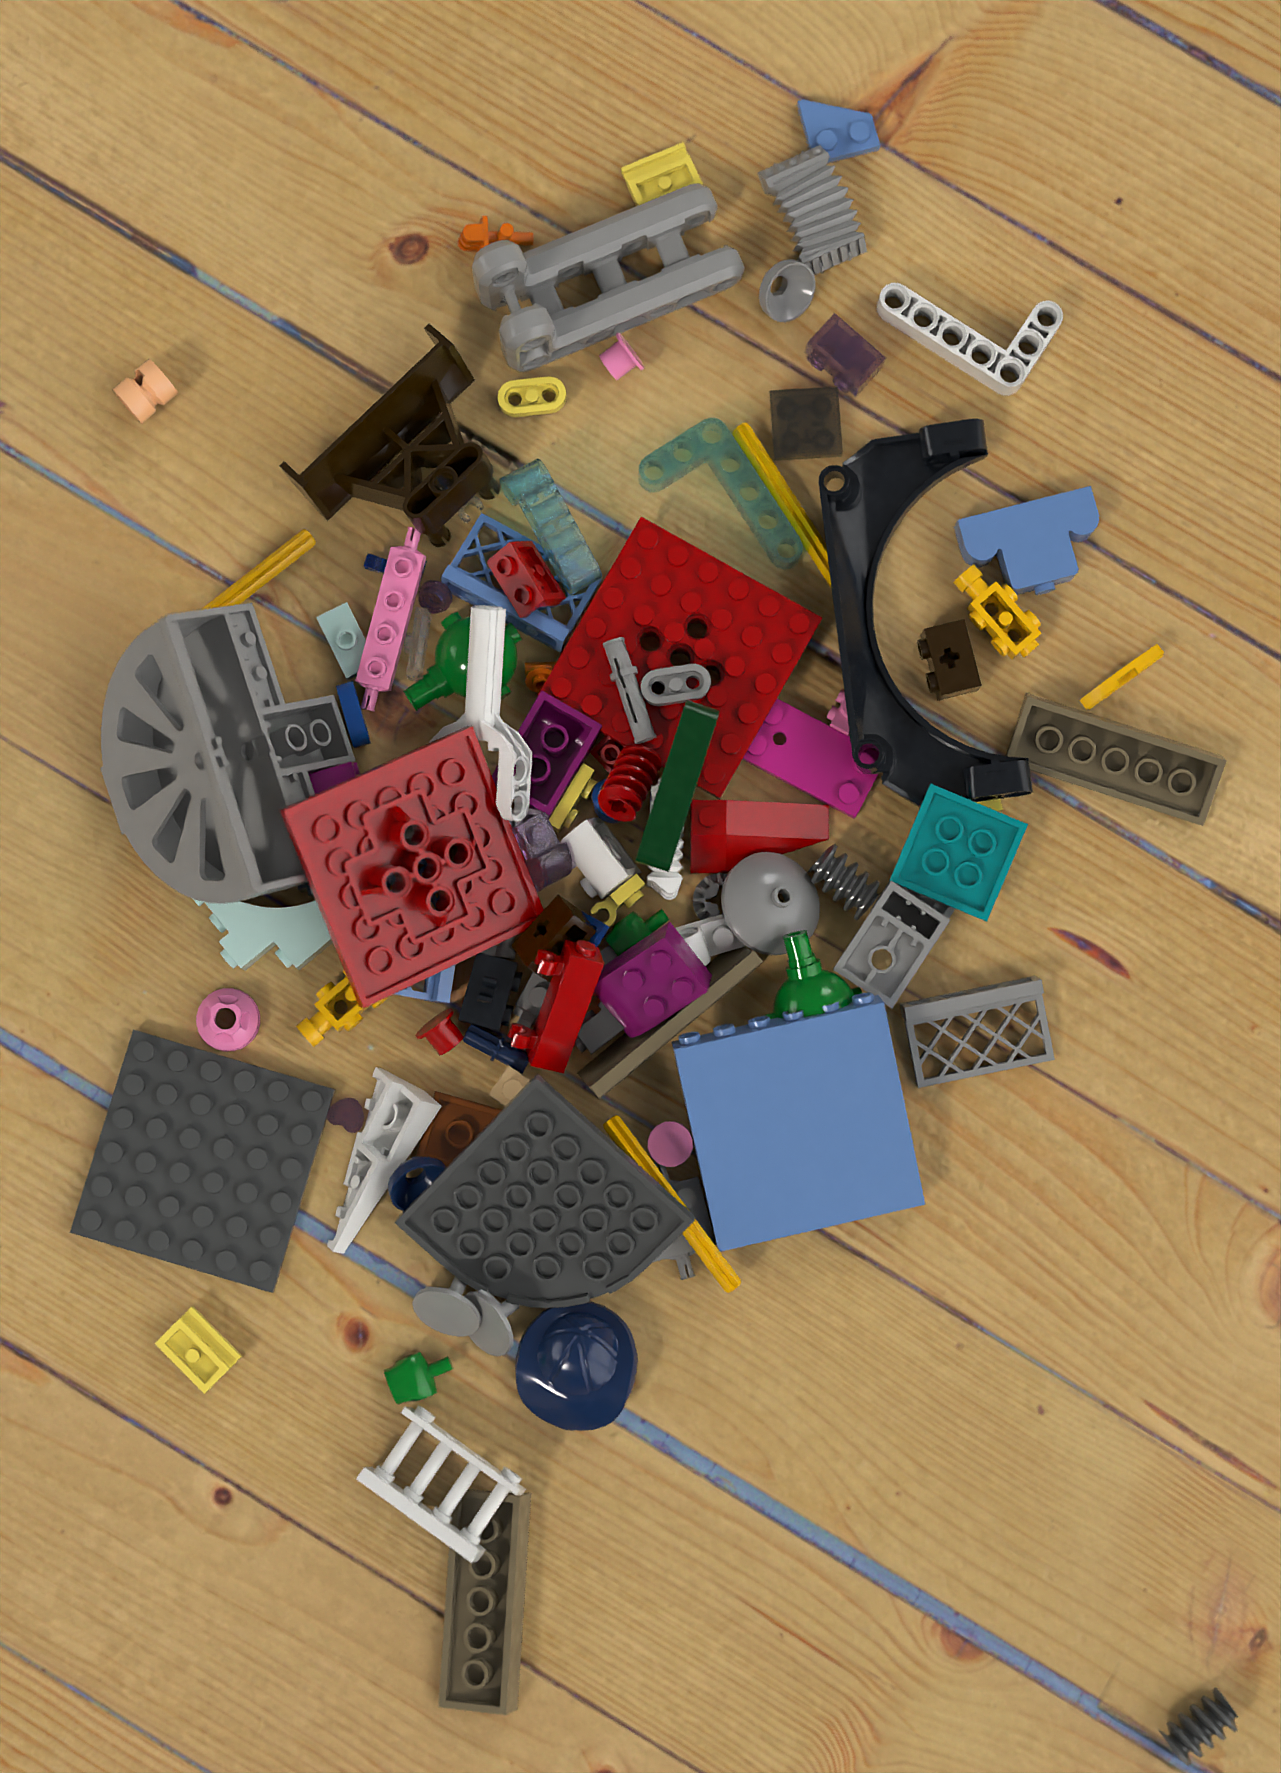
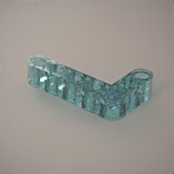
[638,418,803,569]

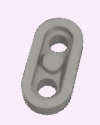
[641,664,711,706]

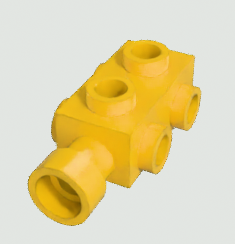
[953,564,1042,660]
[296,970,389,1047]

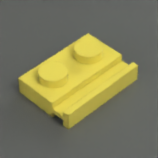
[621,142,703,206]
[155,1306,242,1394]

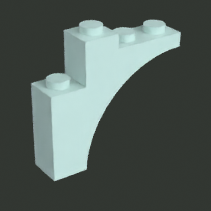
[193,899,333,971]

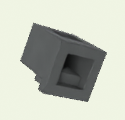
[575,1002,624,1055]

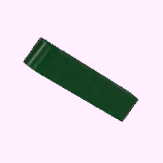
[635,700,720,872]

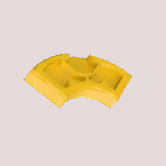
[1079,644,1164,710]

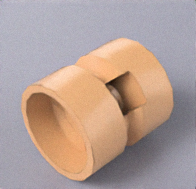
[112,359,178,424]

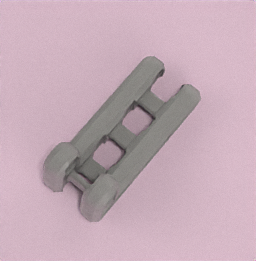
[472,183,745,372]

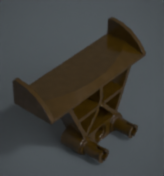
[279,323,500,547]

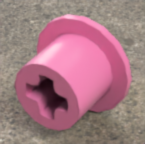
[599,332,645,380]
[648,1121,693,1167]

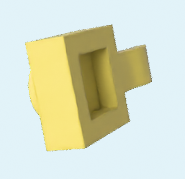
[590,873,645,928]

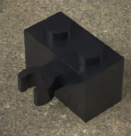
[458,953,523,1032]

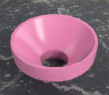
[196,988,260,1052]

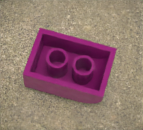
[492,691,602,820]
[594,921,712,1037]

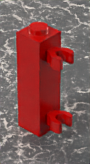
[508,940,604,1074]

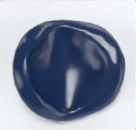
[515,1302,638,1431]

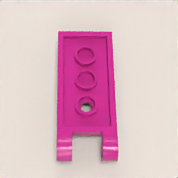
[743,699,879,819]

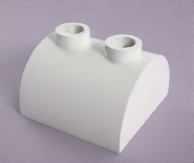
[559,817,641,899]

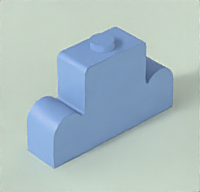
[954,486,1099,595]

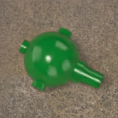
[403,612,522,711]
[765,930,862,1020]

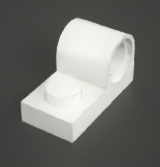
[675,914,745,966]

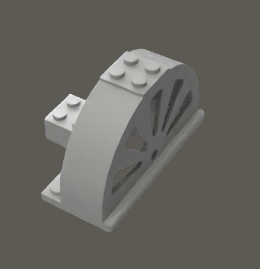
[100,603,356,904]

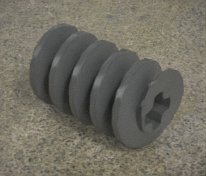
[806,844,882,921]
[1158,1687,1239,1766]

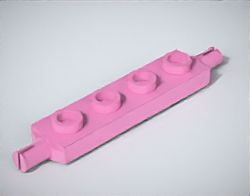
[355,526,426,711]

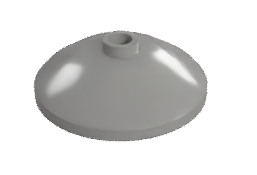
[721,852,820,955]

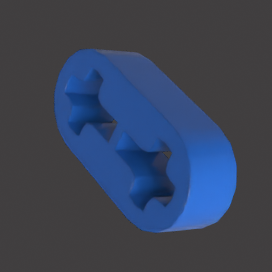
[336,681,371,748]

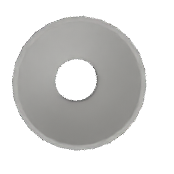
[759,259,815,322]

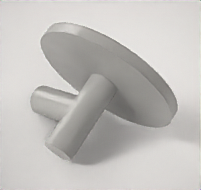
[413,1276,481,1337]
[464,1289,519,1356]

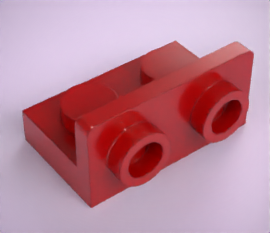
[487,541,566,618]

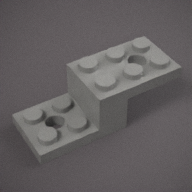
[833,881,955,1008]

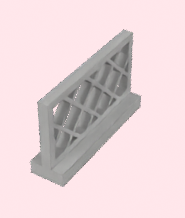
[900,976,1055,1088]

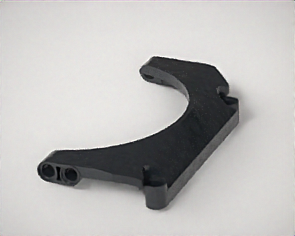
[818,419,1033,808]

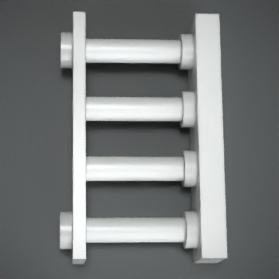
[356,1405,526,1562]

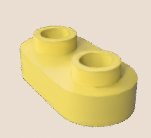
[498,376,566,417]

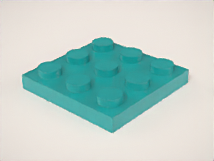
[889,783,1028,922]

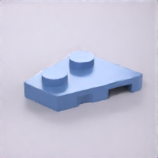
[797,100,880,163]

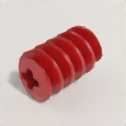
[598,744,662,822]

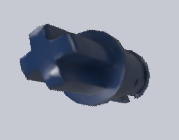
[463,1024,529,1074]

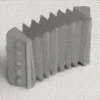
[758,145,867,275]

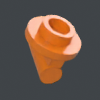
[525,661,557,693]

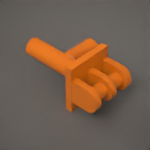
[457,216,534,251]

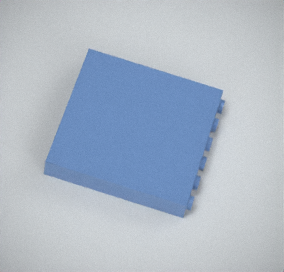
[672,992,925,1252]

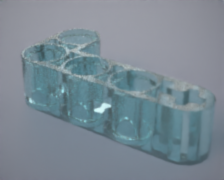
[499,459,602,595]

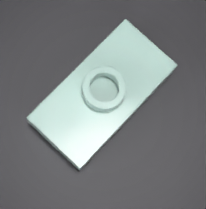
[316,602,366,680]

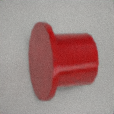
[415,1008,464,1056]

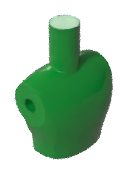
[604,909,670,956]
[384,1351,453,1405]

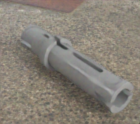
[602,637,657,744]

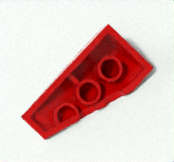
[690,800,829,874]

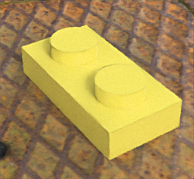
[547,763,597,833]

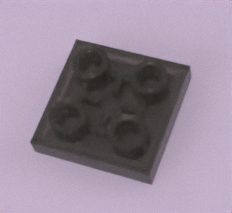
[769,387,843,461]

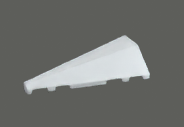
[327,1067,442,1254]

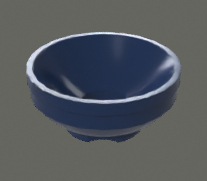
[388,1156,446,1211]

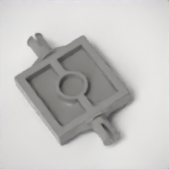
[653,1162,716,1280]

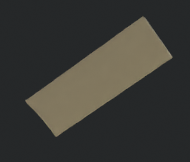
[1006,693,1226,826]
[577,946,763,1099]
[438,1489,531,1715]

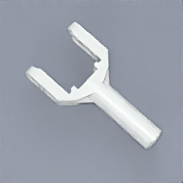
[429,605,532,822]

